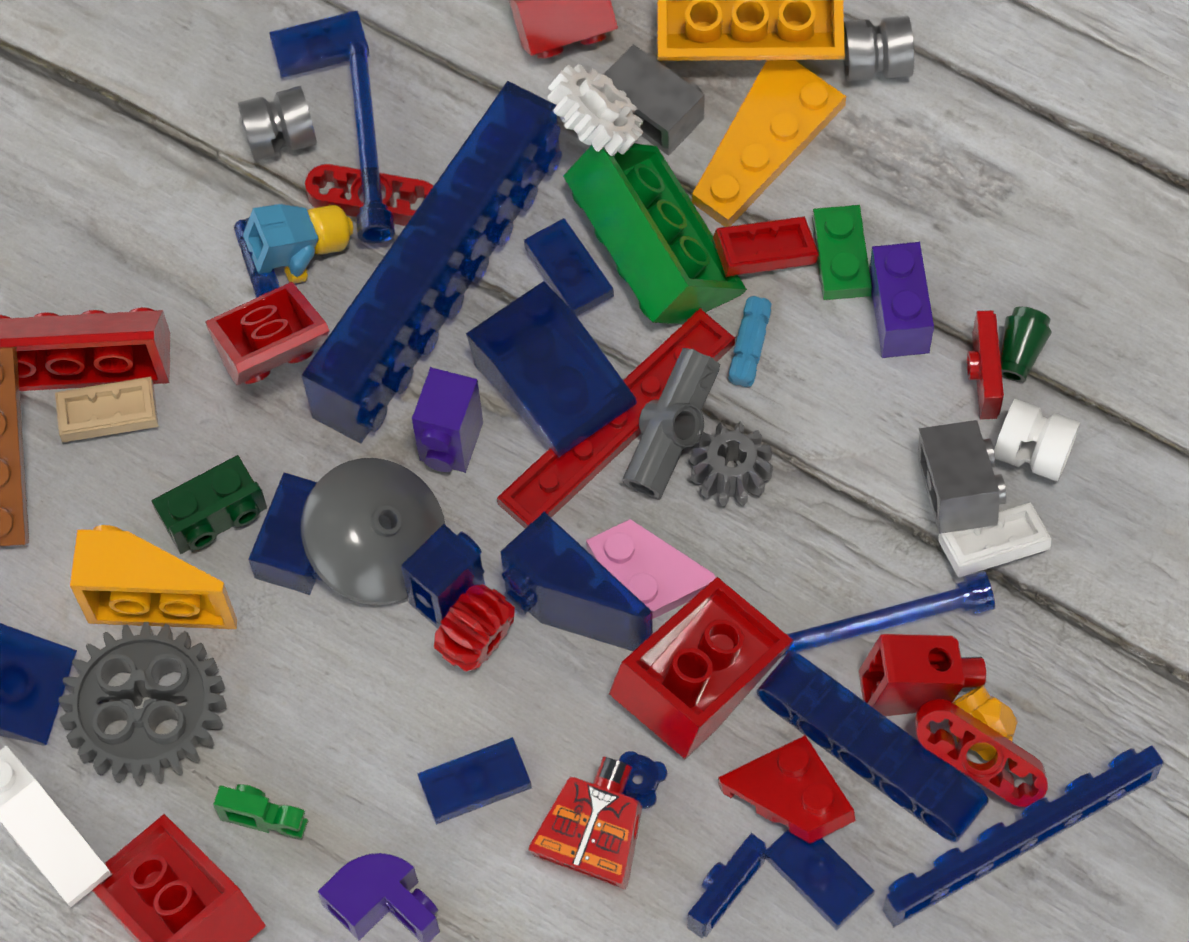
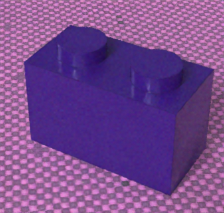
[869,242,934,358]
[412,367,483,473]

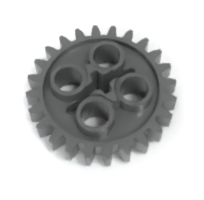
[59,622,227,785]

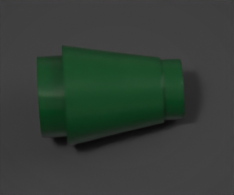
[1000,306,1052,382]

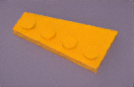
[692,60,846,227]

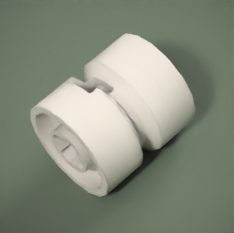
[994,399,1081,482]

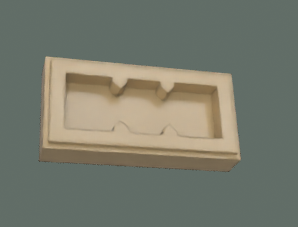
[55,377,159,443]

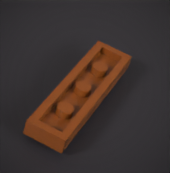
[0,347,29,546]

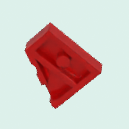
[718,735,856,843]

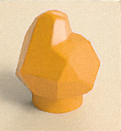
[952,685,1018,761]

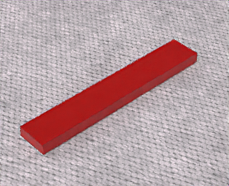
[497,308,735,536]

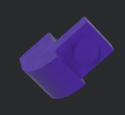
[317,853,440,942]

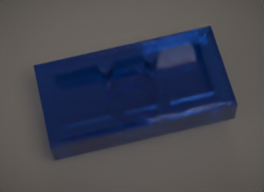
[269,10,370,78]
[524,218,614,318]
[417,737,532,825]
[763,829,875,931]
[688,833,766,939]

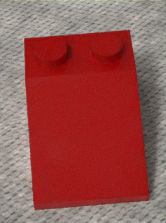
[205,282,330,385]
[609,577,793,759]
[92,814,266,942]

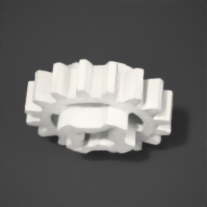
[548,64,643,156]

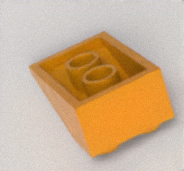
[70,525,238,629]

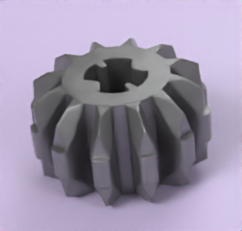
[690,421,773,507]

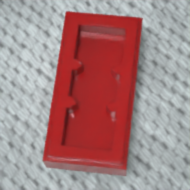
[713,216,819,277]
[967,310,1004,420]

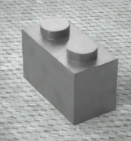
[603,44,705,156]
[918,420,1006,534]

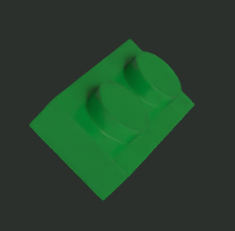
[812,205,872,300]

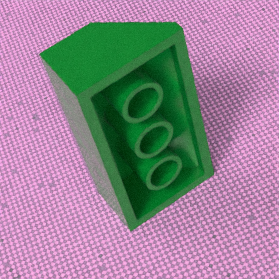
[563,143,747,324]

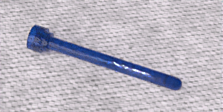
[349,42,395,244]
[782,571,995,656]

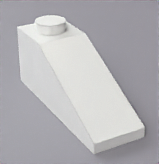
[0,745,111,908]

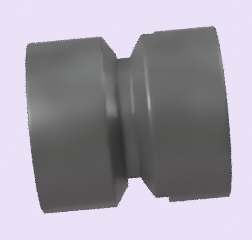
[843,16,914,81]
[238,86,317,162]

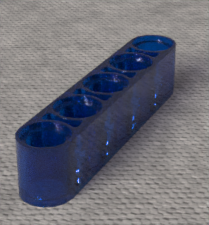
[756,651,989,842]

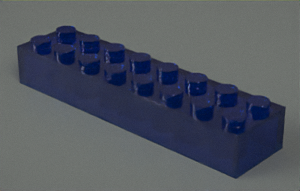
[301,81,562,444]

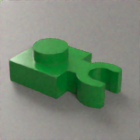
[213,784,308,840]

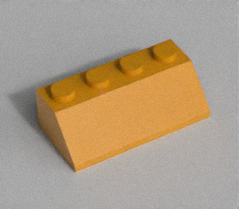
[658,0,845,61]

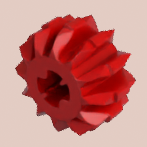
[434,584,515,672]

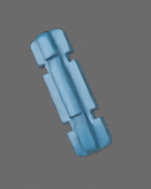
[728,296,772,387]

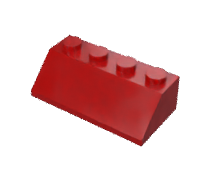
[0,307,170,391]

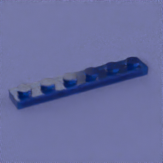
[883,745,1164,928]

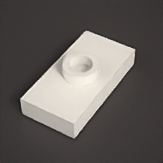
[938,502,1052,578]

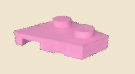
[586,519,716,629]

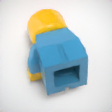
[243,204,353,284]

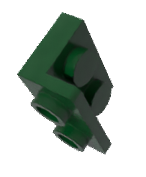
[151,455,267,554]

